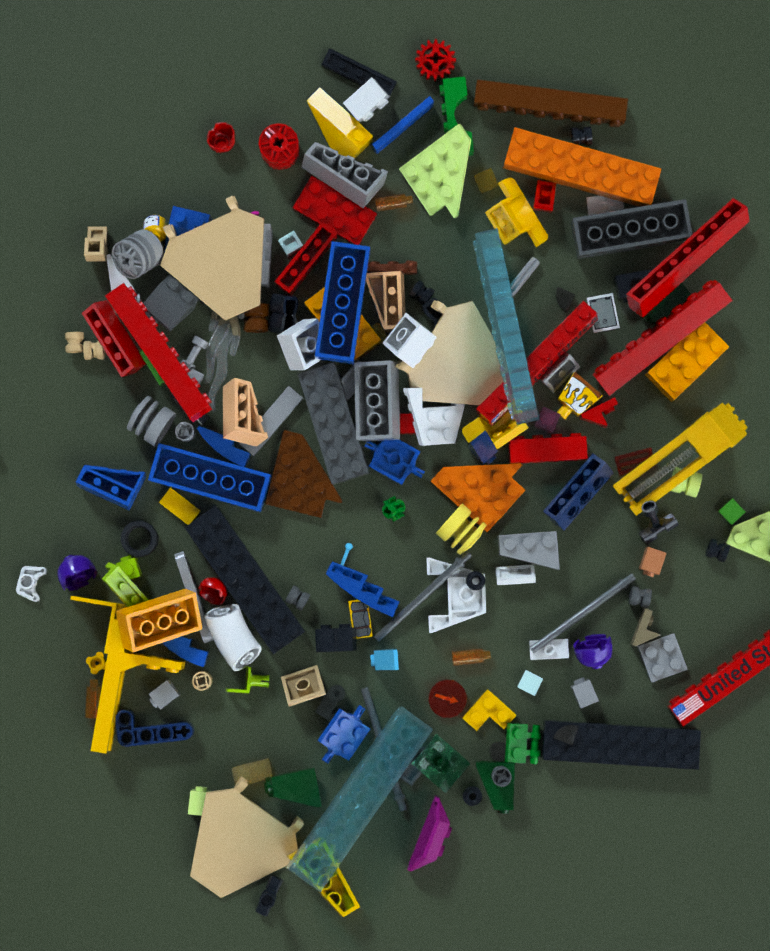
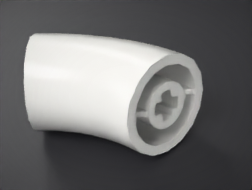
[204,604,262,671]

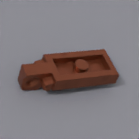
[367,260,417,275]

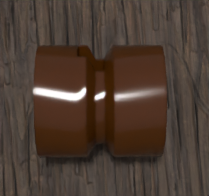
[244,303,269,333]

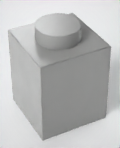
[570,677,599,708]
[149,679,181,709]

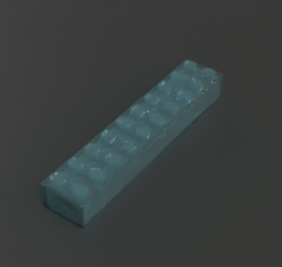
[473,228,540,425]
[286,706,433,892]

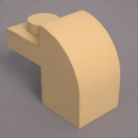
[84,226,108,262]

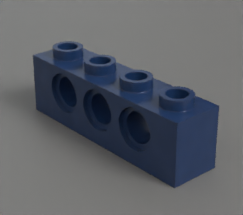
[543,454,614,531]

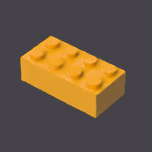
[304,287,381,366]
[645,322,729,402]
[116,589,202,652]

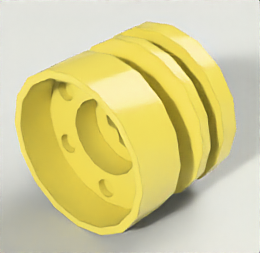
[436,503,487,555]

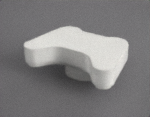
[16,566,48,602]

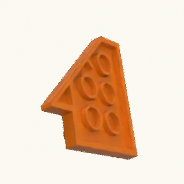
[430,463,526,533]

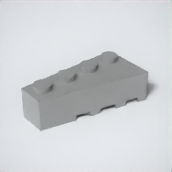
[302,142,388,208]

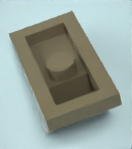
[630,608,660,646]

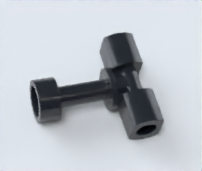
[639,500,679,545]
[255,875,283,916]

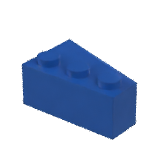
[76,465,146,511]

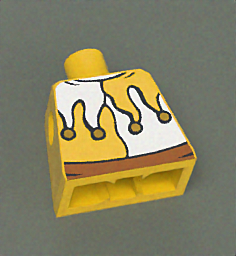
[556,372,603,420]

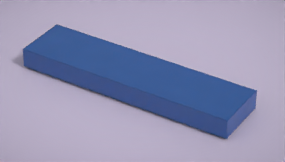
[372,96,434,154]

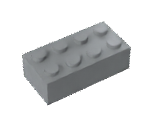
[354,360,400,441]

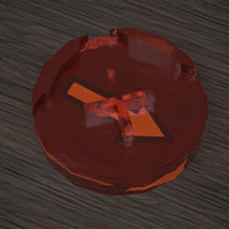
[428,679,467,718]

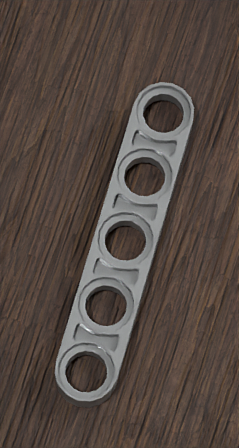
[174,551,213,643]

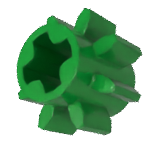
[382,496,406,522]

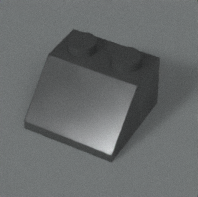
[143,274,199,332]

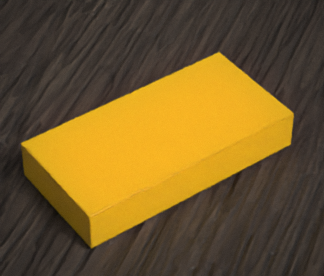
[159,487,201,525]

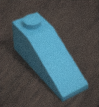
[370,649,399,670]

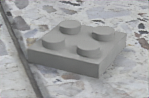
[637,633,688,683]

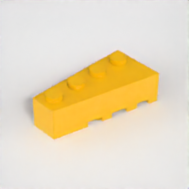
[286,837,360,917]

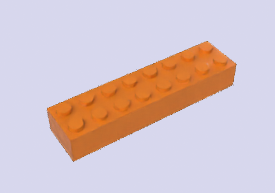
[503,127,661,207]

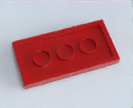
[293,176,377,245]

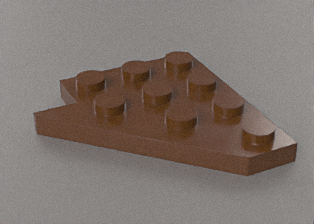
[266,430,342,518]

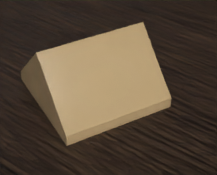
[281,665,327,707]

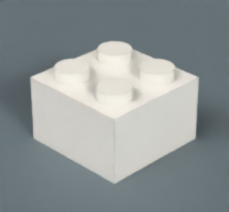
[343,77,390,122]
[383,313,437,368]
[277,319,320,370]

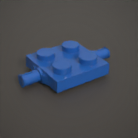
[364,440,425,485]
[318,705,370,764]

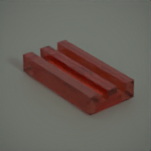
[614,447,657,476]

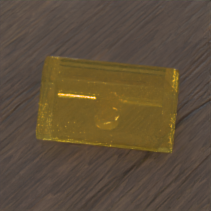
[232,758,274,785]

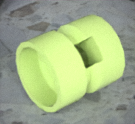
[671,467,702,498]

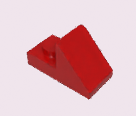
[533,180,556,213]
[579,397,618,428]

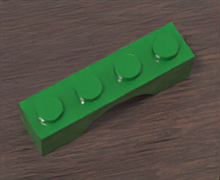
[439,76,474,156]

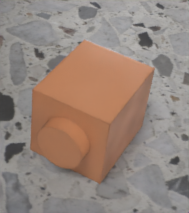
[639,547,667,577]

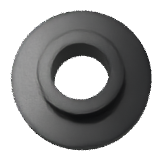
[466,571,485,591]
[463,786,482,806]

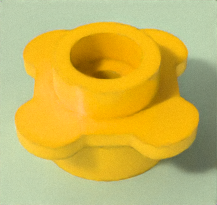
[86,652,106,674]

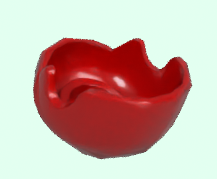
[207,122,236,153]
[198,577,228,605]

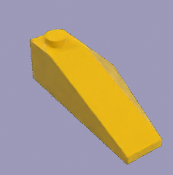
[307,88,373,158]

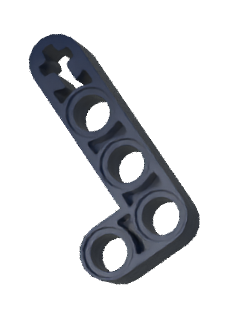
[115,709,195,747]

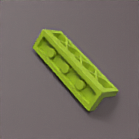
[102,562,148,607]

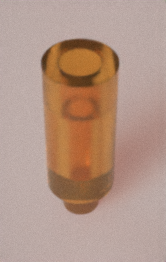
[375,194,413,212]
[452,649,491,666]
[85,679,101,718]

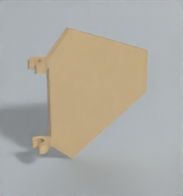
[160,196,264,320]
[395,300,513,405]
[190,776,304,898]

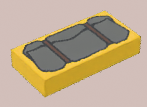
[348,600,373,639]

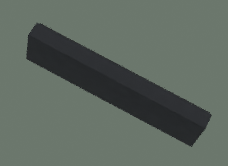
[321,48,397,100]

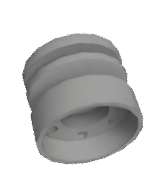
[112,229,164,279]
[127,396,176,447]

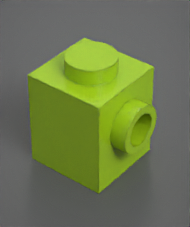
[116,555,143,580]

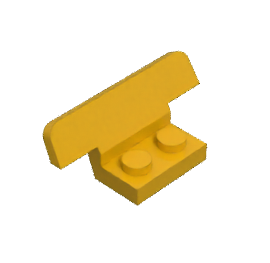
[485,178,548,247]
[462,394,530,449]

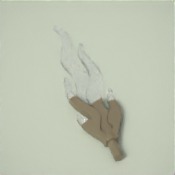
[204,310,244,411]

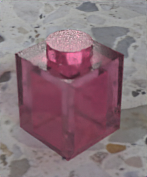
[534,407,561,434]

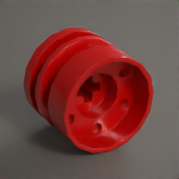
[258,123,300,170]

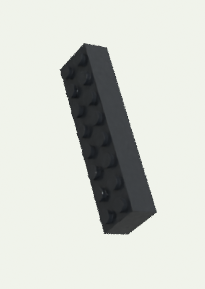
[185,506,306,654]
[541,720,701,770]

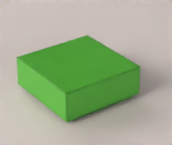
[718,498,745,525]

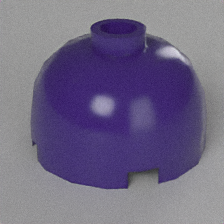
[57,555,98,591]
[573,634,613,669]

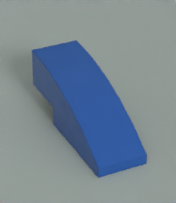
[197,426,251,467]
[162,636,209,667]

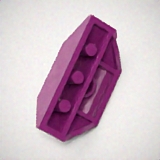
[407,795,452,871]

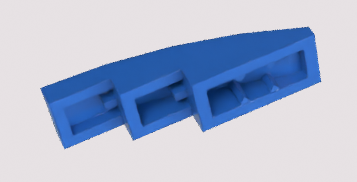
[326,561,400,617]

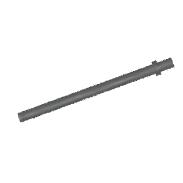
[374,551,472,642]
[529,573,636,653]
[361,687,407,812]

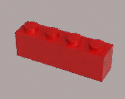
[274,222,338,295]
[82,300,146,377]
[508,433,588,464]

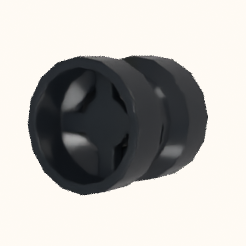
[571,126,593,146]
[409,280,435,305]
[705,538,730,562]

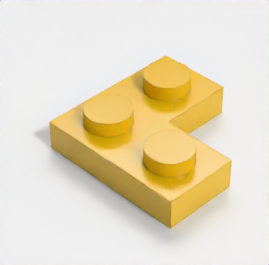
[462,689,516,731]

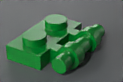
[505,723,542,764]

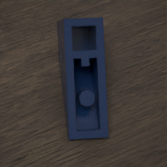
[468,431,498,465]

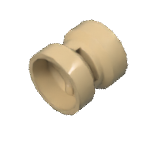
[65,332,84,353]
[83,341,105,360]
[192,671,213,691]

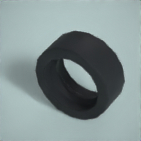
[120,521,158,557]

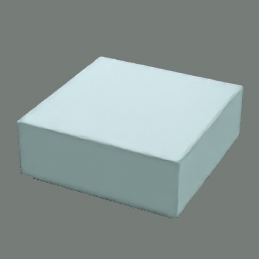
[278,230,303,257]
[517,670,543,696]

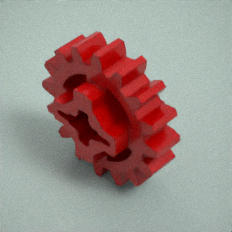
[415,39,456,82]

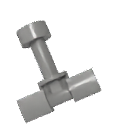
[180,336,208,384]

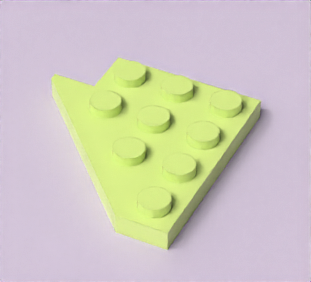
[399,124,471,218]
[726,511,770,562]

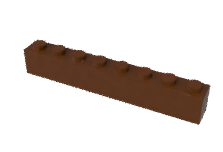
[473,79,628,127]

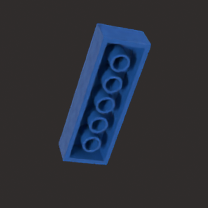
[315,241,370,364]
[148,443,271,513]

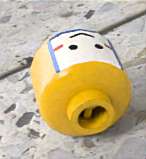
[143,215,168,242]

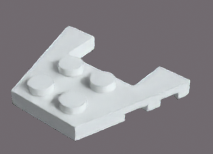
[403,387,465,446]
[427,558,486,633]

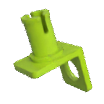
[226,666,269,693]

